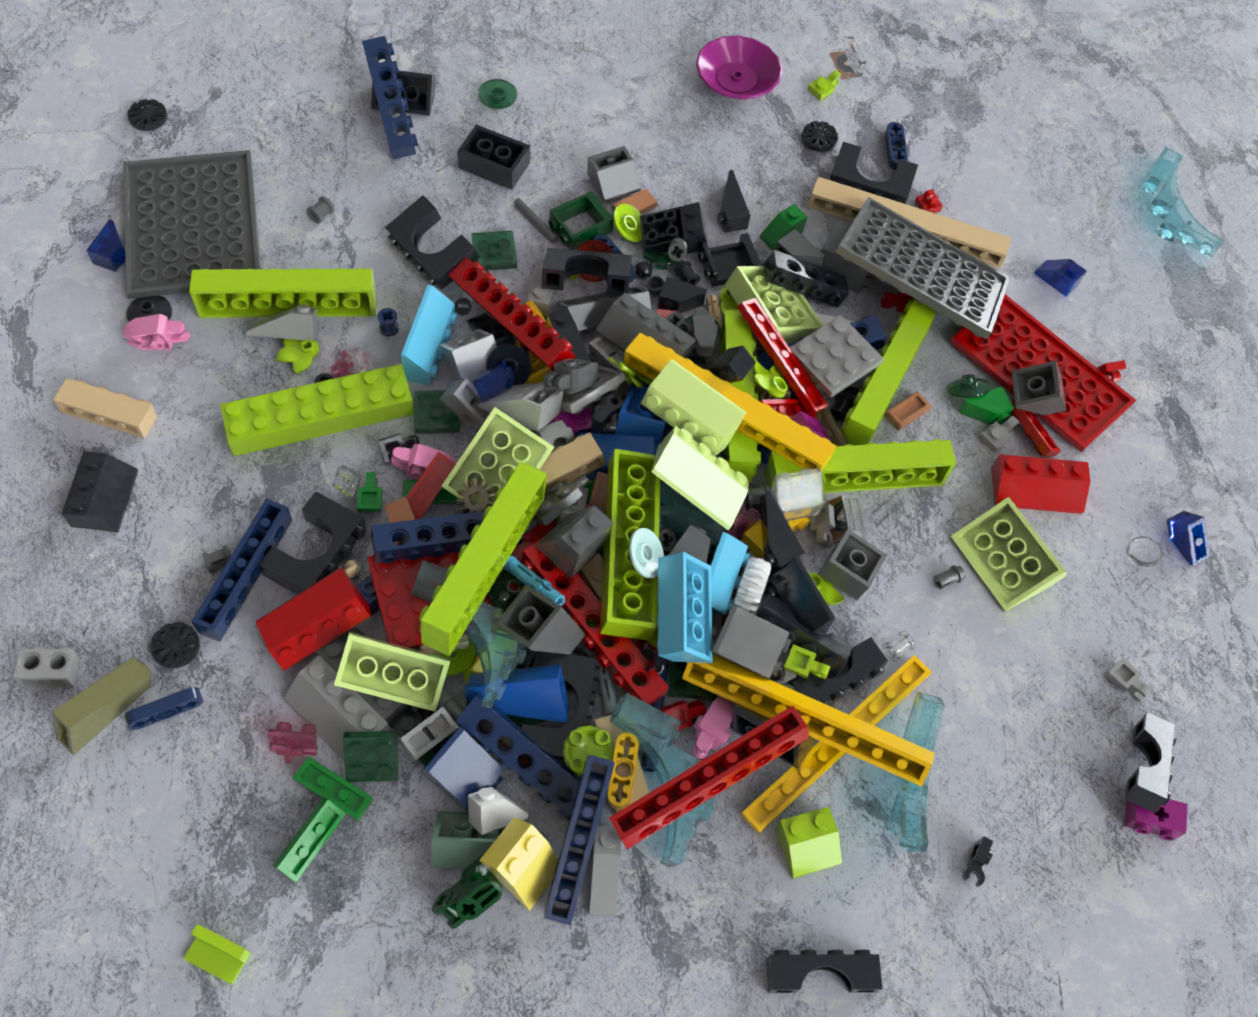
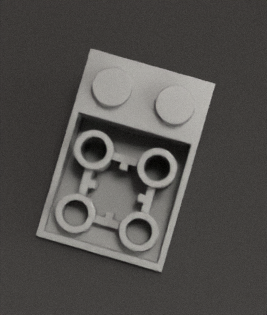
[478,382,564,432]

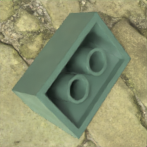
[431,811,506,870]

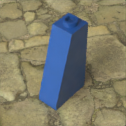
[577,432,659,480]
[464,664,570,722]

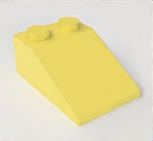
[479,817,558,911]

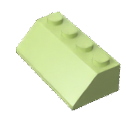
[641,359,747,456]
[334,632,450,712]

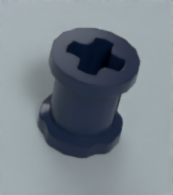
[377,308,399,337]

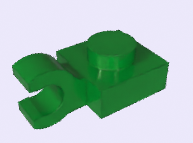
[356,472,383,513]

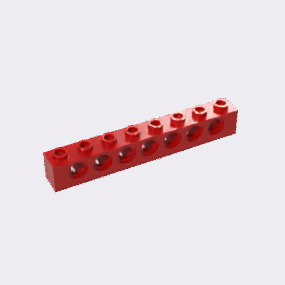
[449,257,576,372]
[521,539,669,712]
[609,705,809,850]

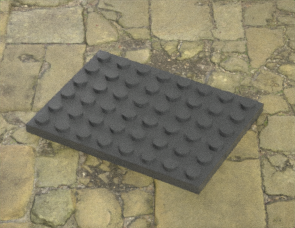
[123,150,261,299]
[835,197,1010,339]

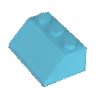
[710,532,750,617]

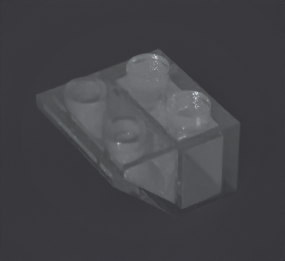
[770,468,824,521]

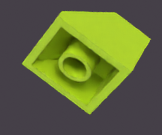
[775,806,842,879]

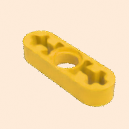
[607,733,639,810]

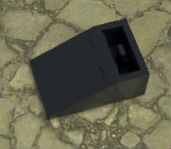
[640,202,709,254]

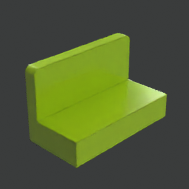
[184,924,251,984]

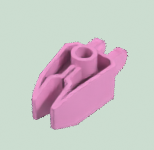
[122,314,190,350]
[391,444,457,480]
[692,696,737,760]

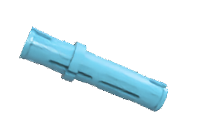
[503,556,565,606]

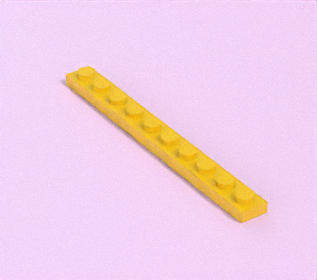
[741,655,932,834]

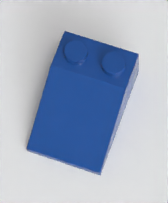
[615,383,667,444]

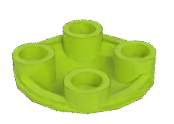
[563,725,614,776]

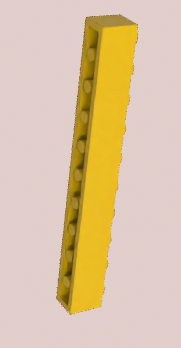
[624,333,836,477]
[682,655,935,787]

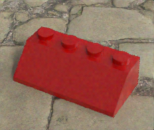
[991,454,1091,514]
[256,567,370,671]

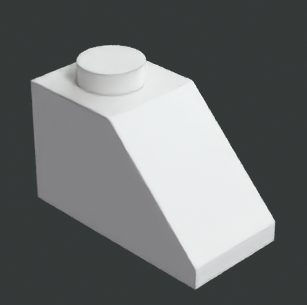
[468,787,528,835]

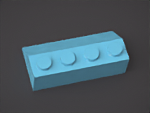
[401,284,458,386]
[657,552,713,663]

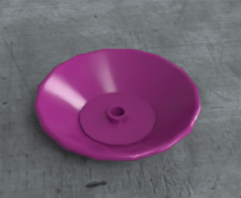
[696,35,782,100]

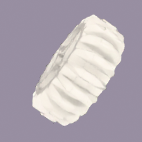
[733,557,771,615]

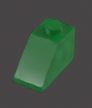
[760,204,807,251]
[958,386,1015,425]

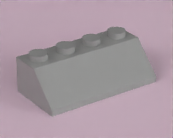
[284,655,391,769]

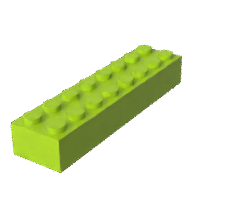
[189,268,377,318]
[841,299,937,445]
[719,310,761,483]
[220,364,415,456]
[764,439,956,496]
[600,449,660,640]
[419,461,547,656]

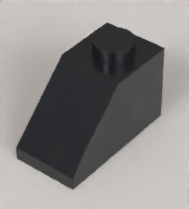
[657,277,707,314]

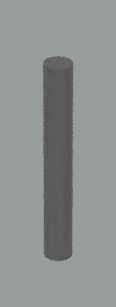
[514,198,558,243]

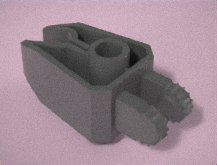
[686,307,718,357]
[543,359,598,394]

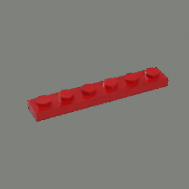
[737,298,829,416]

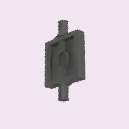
[525,474,590,534]

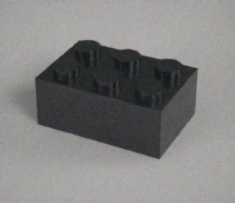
[457,124,530,190]

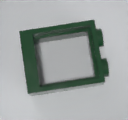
[548,191,613,250]

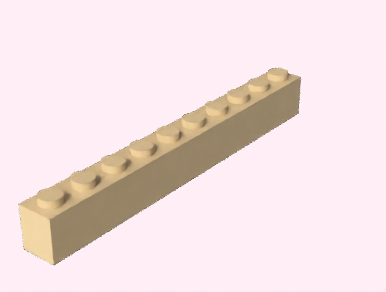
[808,177,1011,268]

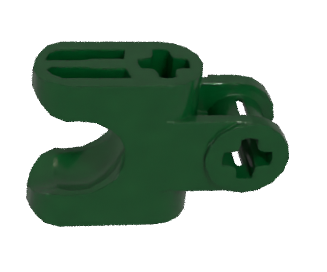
[431,852,503,929]

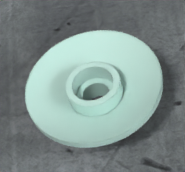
[629,528,664,578]

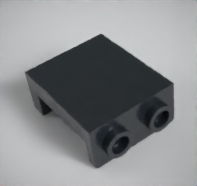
[697,233,762,287]

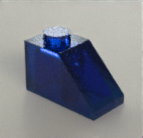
[87,219,125,272]
[1034,259,1087,297]
[472,361,515,402]
[1166,511,1211,566]

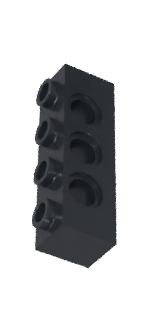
[763,250,849,308]

